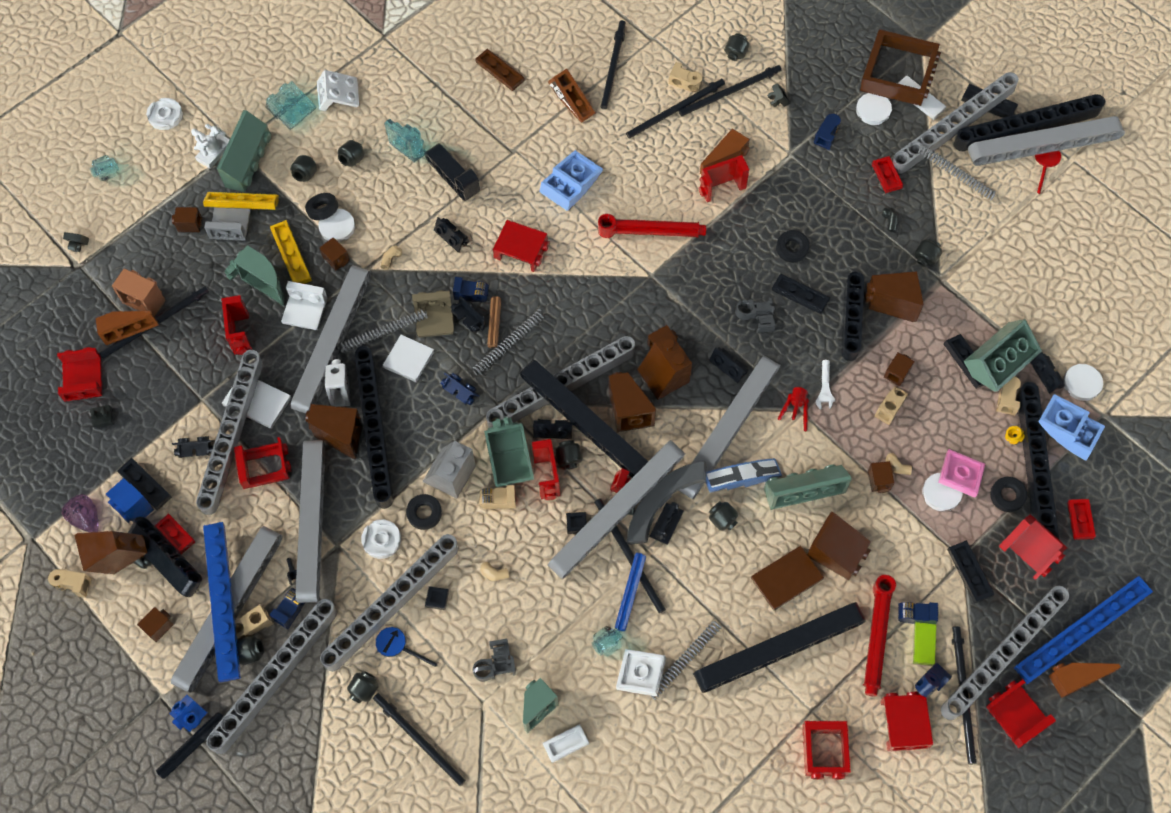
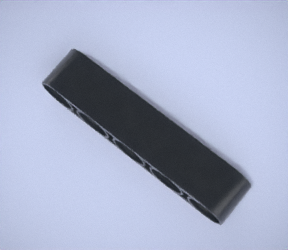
[841,271,864,361]
[128,517,202,597]

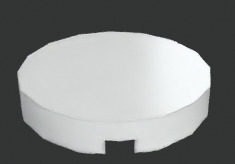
[856,93,892,125]
[146,98,183,130]
[318,209,355,242]
[1064,364,1103,401]
[922,473,963,511]
[361,519,401,559]

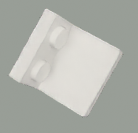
[317,70,359,111]
[281,281,328,330]

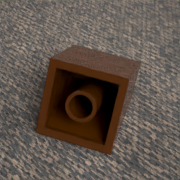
[864,271,924,322]
[638,333,692,400]
[609,372,656,433]
[305,404,363,459]
[807,511,871,580]
[74,531,147,575]

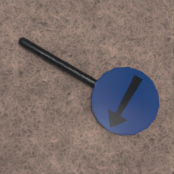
[376,627,437,667]

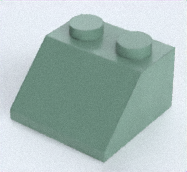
[523,678,558,733]

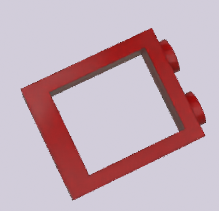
[802,721,851,780]

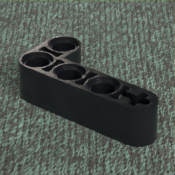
[424,143,480,201]

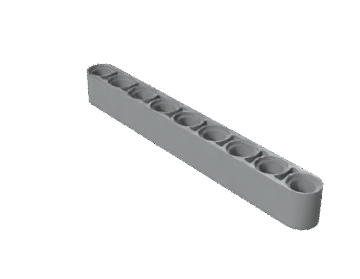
[893,72,1019,174]
[968,116,1125,166]
[291,265,371,414]
[486,336,635,428]
[196,350,263,515]
[678,356,780,499]
[296,440,325,603]
[548,440,685,579]
[171,526,283,693]
[320,534,458,672]
[941,586,1069,720]
[206,599,337,754]

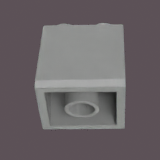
[423,441,476,499]

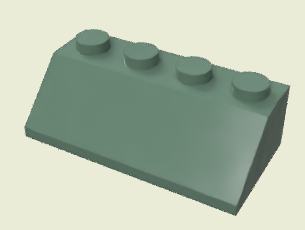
[217,110,271,193]
[964,319,1042,392]
[764,464,852,510]

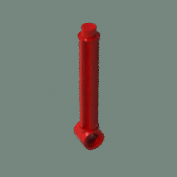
[598,214,706,238]
[863,575,896,697]

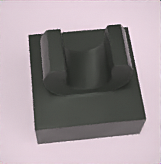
[767,83,790,107]
[63,232,89,252]
[90,405,114,429]

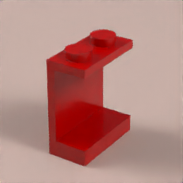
[699,155,750,202]
[493,220,550,272]
[221,295,253,355]
[57,347,102,402]
[532,439,560,500]
[999,514,1068,580]
[986,679,1056,749]
[880,691,933,751]

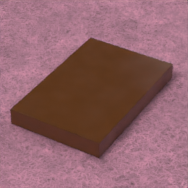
[751,545,824,611]

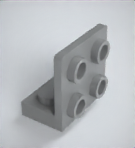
[204,207,251,241]

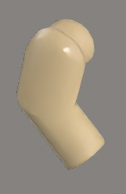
[380,245,402,270]
[885,453,912,475]
[480,562,509,581]

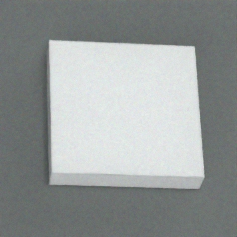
[383,335,434,383]
[616,649,666,696]

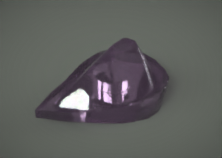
[62,494,99,533]

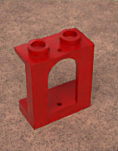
[234,437,292,489]

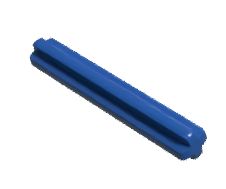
[615,553,646,632]

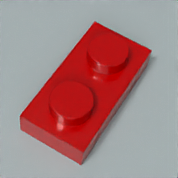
[872,156,903,194]
[1067,499,1096,540]
[155,513,195,555]

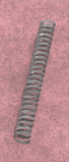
[918,145,995,201]
[341,309,428,353]
[473,309,544,375]
[650,621,722,700]

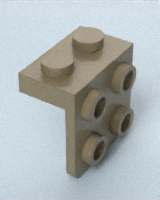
[412,290,454,338]

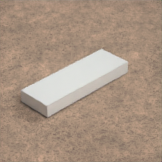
[898,76,946,120]

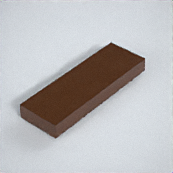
[475,48,524,91]

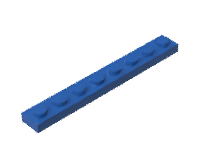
[203,522,241,683]
[1014,576,1153,684]

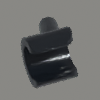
[287,558,297,585]

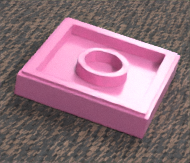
[938,449,985,497]

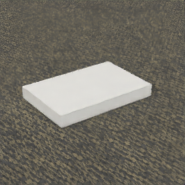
[222,376,291,429]

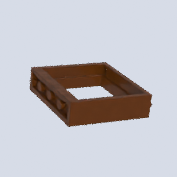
[860,29,941,106]

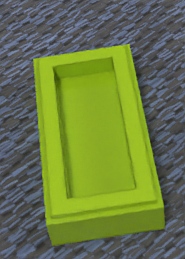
[913,622,936,666]

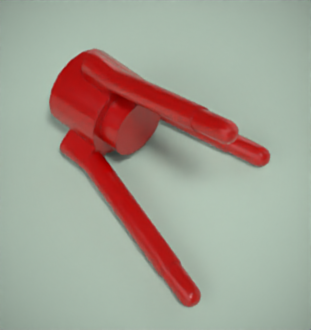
[778,387,809,432]

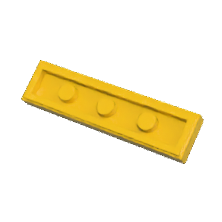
[203,192,279,210]
[270,220,312,284]

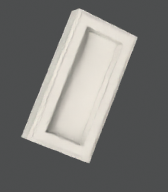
[542,724,589,763]

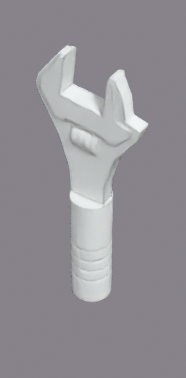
[815,360,835,409]

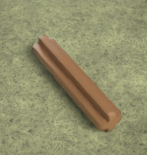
[487,296,501,348]

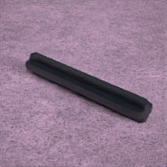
[156,712,224,779]

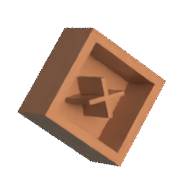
[112,268,165,316]

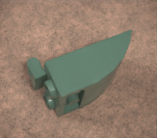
[225,245,284,306]
[484,417,534,487]

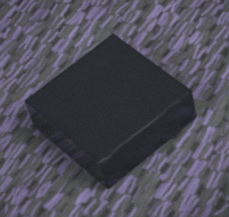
[566,512,587,534]
[425,586,449,610]

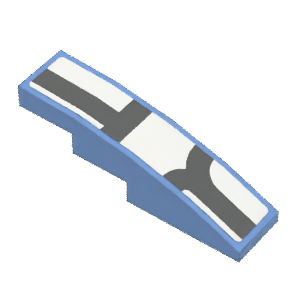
[706,458,782,493]

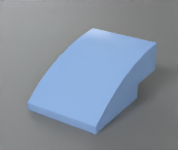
[540,150,603,211]
[1038,394,1105,461]

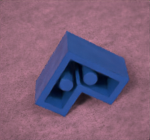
[106,478,154,523]

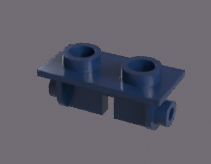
[440,372,480,405]

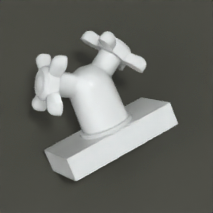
[191,124,230,169]

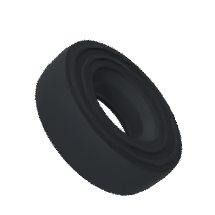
[305,193,338,220]
[776,230,810,263]
[990,477,1027,512]
[406,494,442,530]

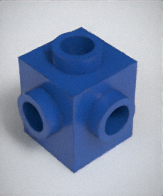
[169,695,207,732]

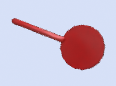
[1035,150,1061,194]

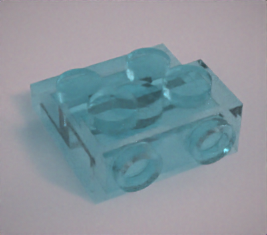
[265,81,316,130]
[385,119,426,163]

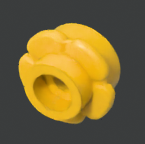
[1005,426,1025,445]

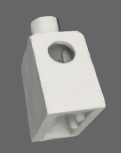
[325,359,350,407]

